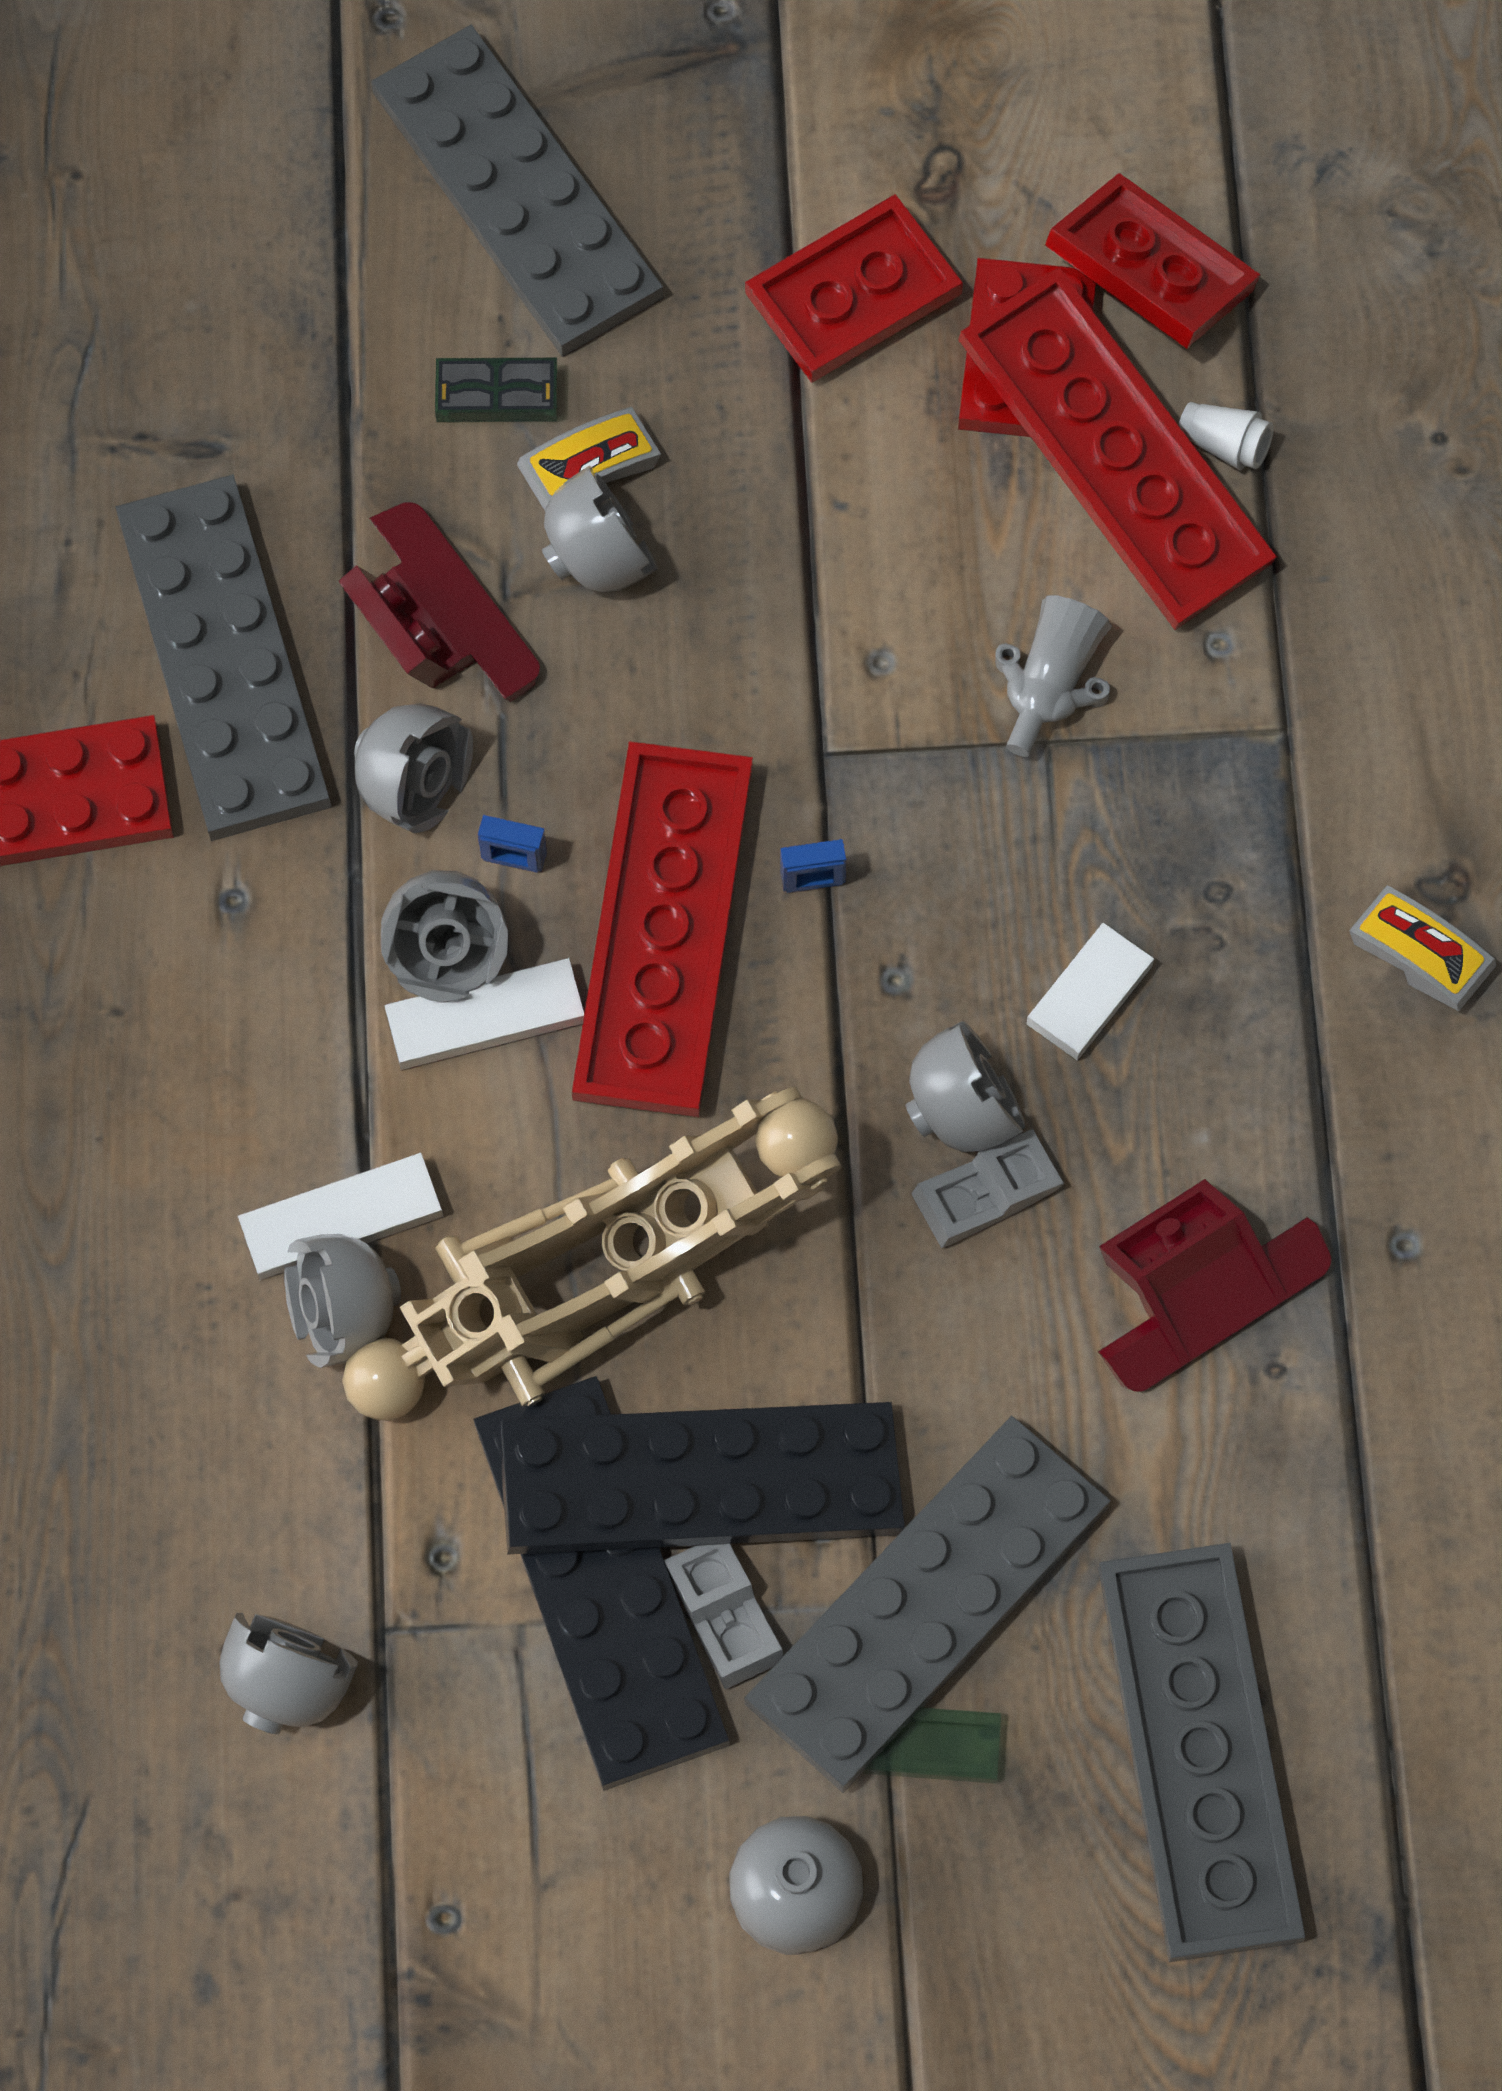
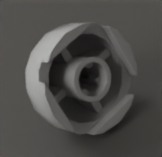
[542,466,658,593]
[354,703,473,833]
[380,870,508,1001]
[906,1021,1025,1152]
[284,1234,401,1368]
[219,1613,358,1734]
[729,1816,863,1955]

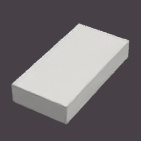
[1027,923,1154,1061]

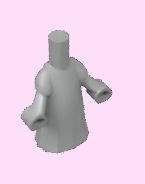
[995,595,1112,757]

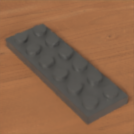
[371,24,664,357]
[115,474,331,841]
[744,1415,1110,1793]
[1098,1542,1305,1962]

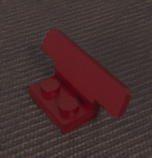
[338,502,540,703]
[1098,1179,1331,1392]

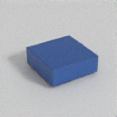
[478,815,547,873]
[780,839,846,893]

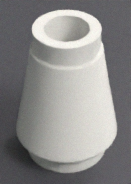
[1178,402,1273,470]

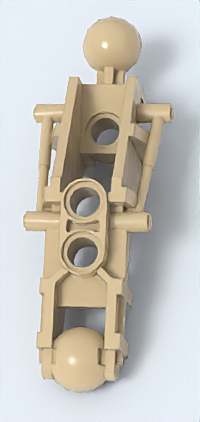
[342,1087,842,1421]

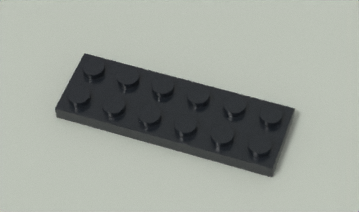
[473,1376,729,1791]
[498,1402,905,1555]

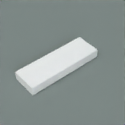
[384,958,584,1070]
[238,1153,443,1280]

